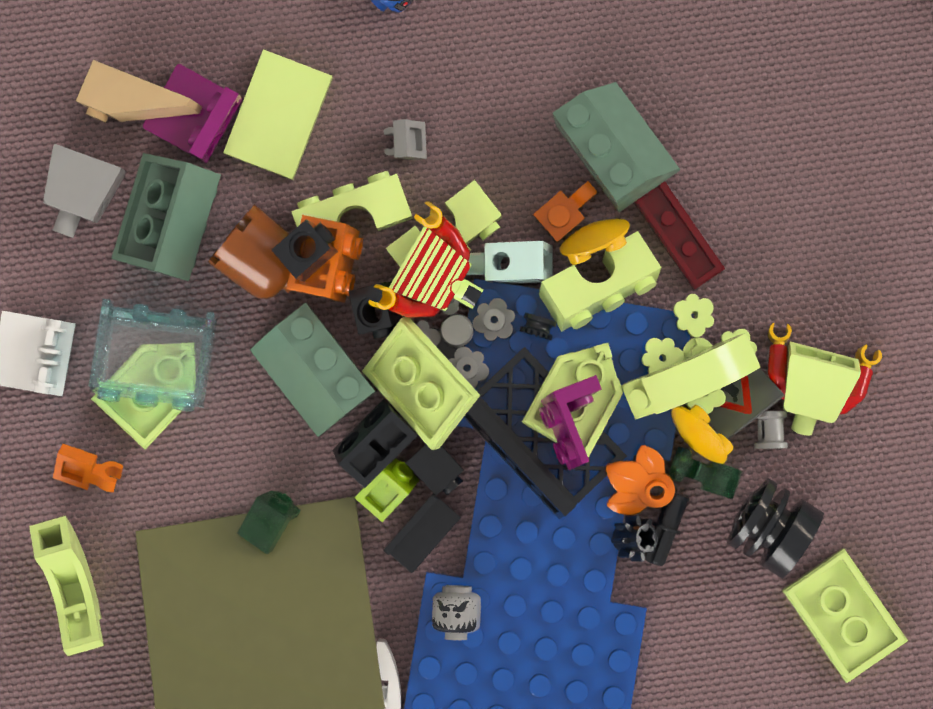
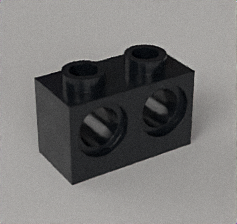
[332,398,418,488]

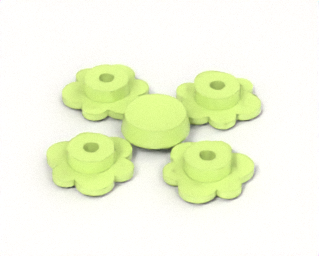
[641,294,757,414]

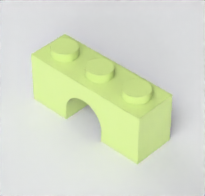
[291,171,413,231]
[386,180,502,267]
[539,231,661,332]

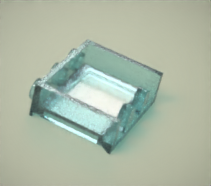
[88,299,217,411]

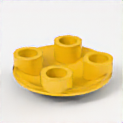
[559,219,630,265]
[671,405,733,464]

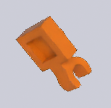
[533,181,597,243]
[53,444,124,492]

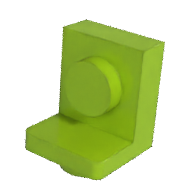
[355,458,419,522]

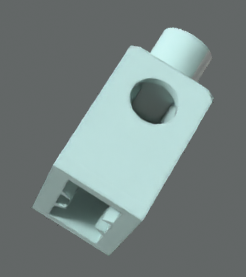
[467,241,553,283]

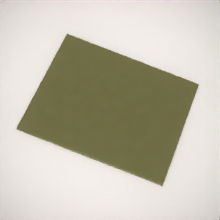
[135,496,385,709]

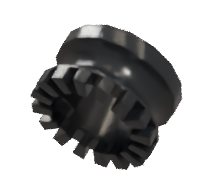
[520,313,557,340]

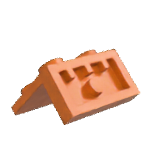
[287,215,363,303]

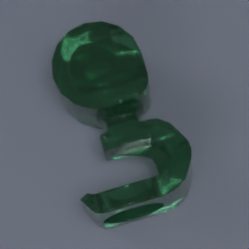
[668,446,743,499]

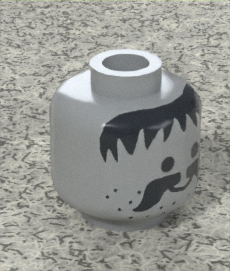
[432,585,481,640]

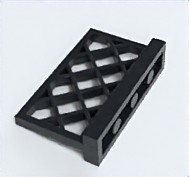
[464,347,627,519]

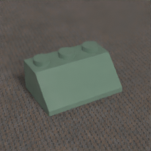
[552,82,680,212]
[111,153,221,281]
[250,303,376,437]

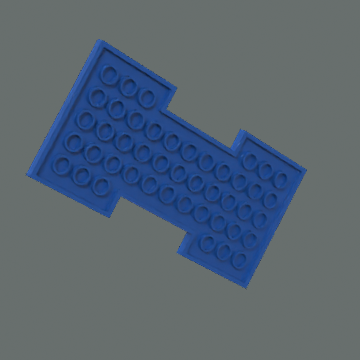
[404,279,694,709]

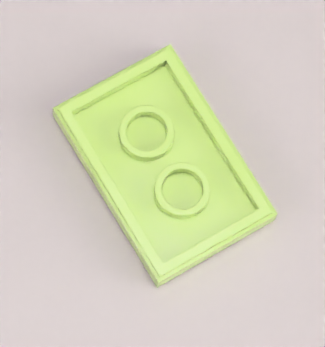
[223,49,333,180]
[362,317,480,450]
[782,548,908,683]

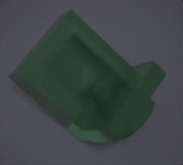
[237,490,301,554]

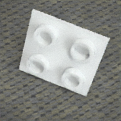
[0,311,76,397]

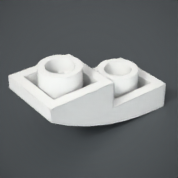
[377,638,402,709]

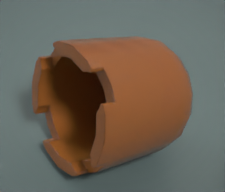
[208,204,291,299]

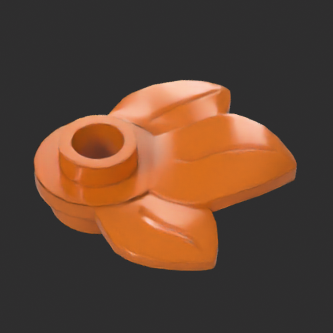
[606,445,675,515]

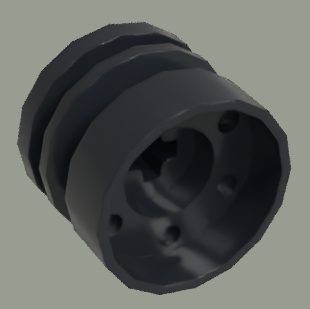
[727,478,824,579]

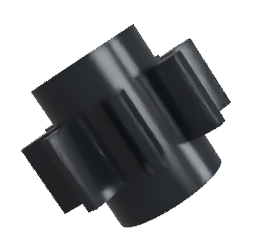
[611,515,659,562]

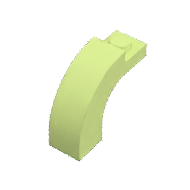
[621,333,761,420]
[29,516,104,656]

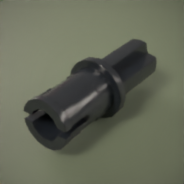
[645,493,690,566]

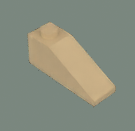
[76,60,202,123]

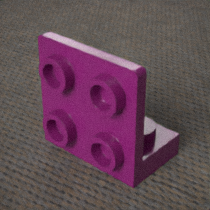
[143,64,243,164]
[539,375,602,470]

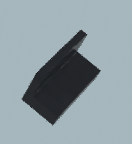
[383,493,461,573]

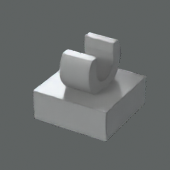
[384,119,427,160]

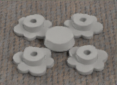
[417,298,515,388]

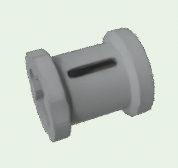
[754,411,788,449]

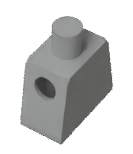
[43,144,127,238]

